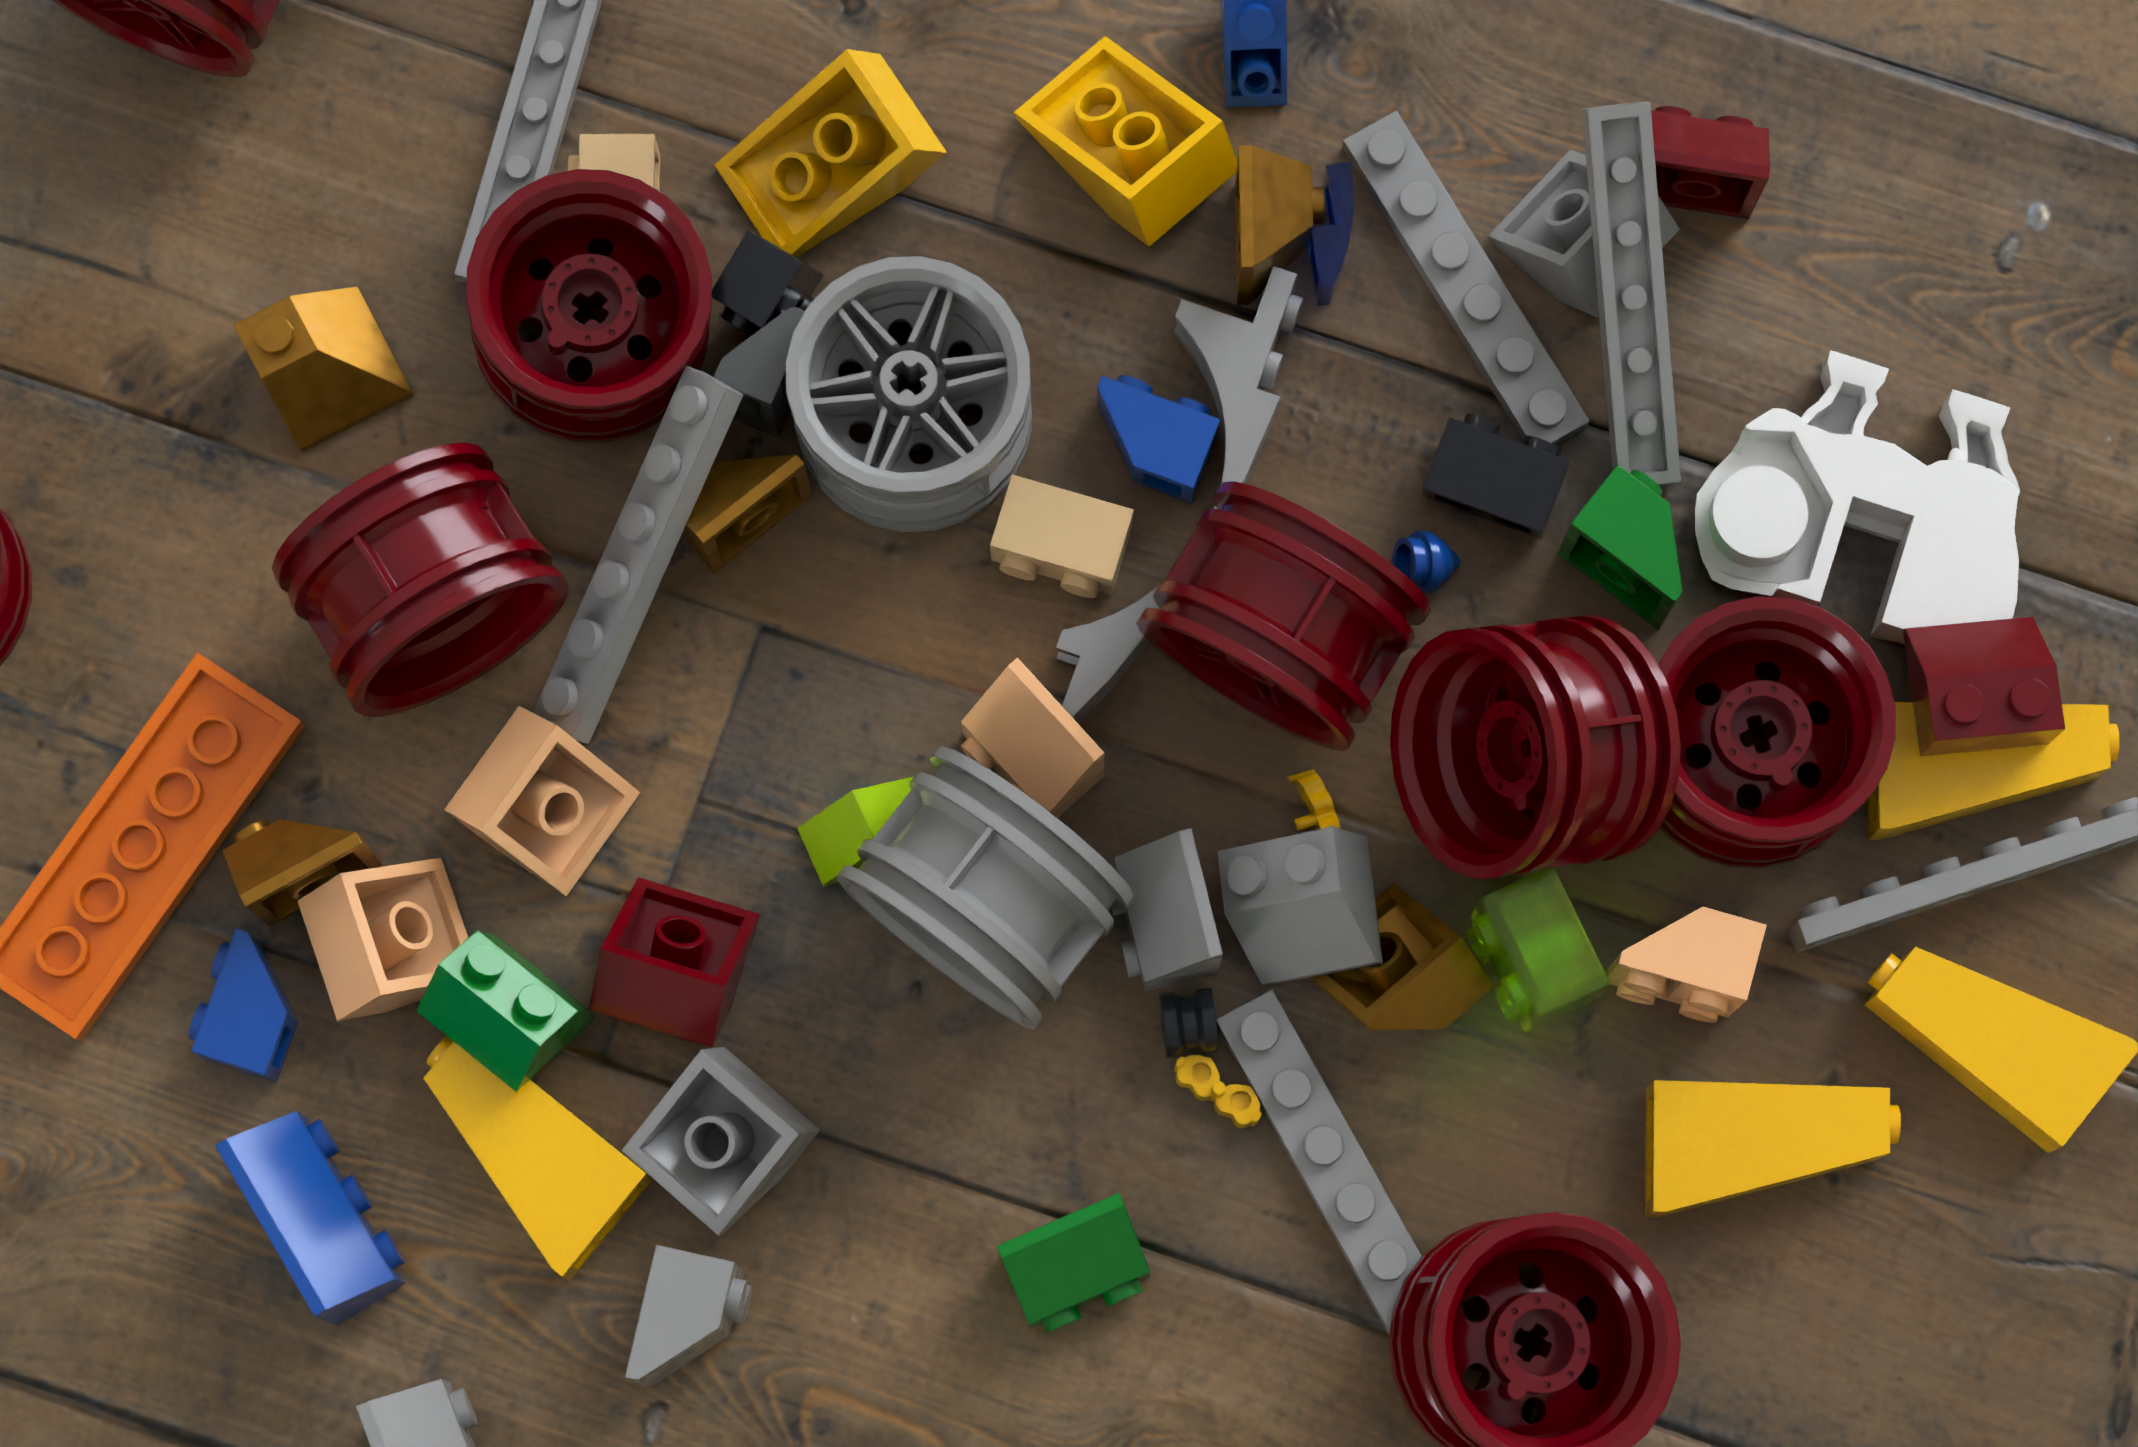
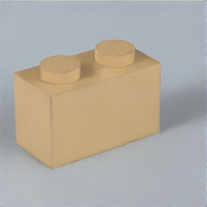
[990,474,1134,598]

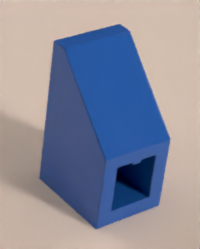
[1220,0,1287,108]
[1097,375,1220,504]
[189,928,298,1083]

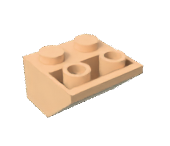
[1603,907,1767,1023]

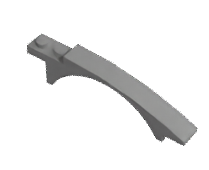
[1056,266,1303,724]

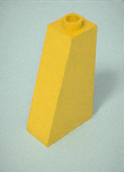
[1867,702,2120,840]
[1864,946,2138,1153]
[424,1036,652,1282]
[1645,1080,1901,1218]

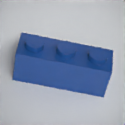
[215,1111,405,1325]

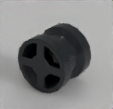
[1159,988,1219,1058]

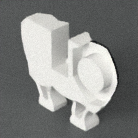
[1694,350,2020,645]

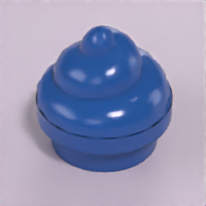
[1392,531,1461,594]

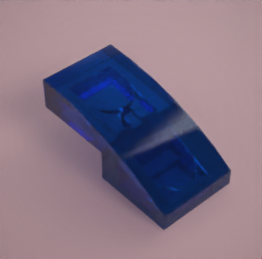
[1308,162,1354,306]

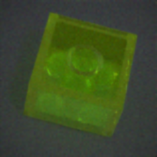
[1466,867,1610,1034]

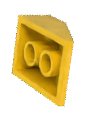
[1014,36,1237,247]
[714,49,947,258]

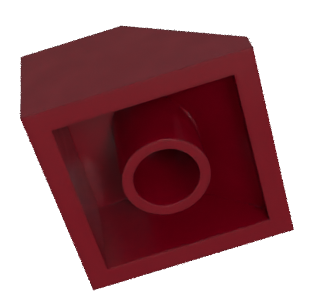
[1651,106,1770,219]
[1903,617,2065,756]
[589,877,760,1047]

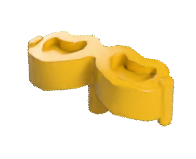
[1287,769,1341,831]
[1174,1055,1262,1128]

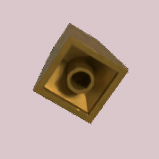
[1234,145,1324,305]
[233,287,414,452]
[682,454,812,573]
[222,819,383,927]
[1308,883,1494,1031]

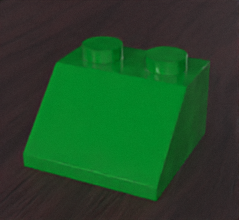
[1557,465,1683,630]
[416,930,595,1092]
[997,1193,1150,1334]

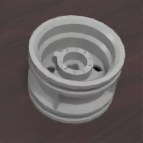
[786,256,1032,532]
[837,746,1134,1030]

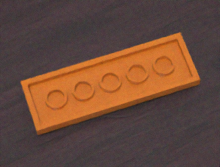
[0,652,305,1042]

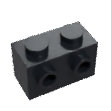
[712,230,824,335]
[1422,414,1569,539]

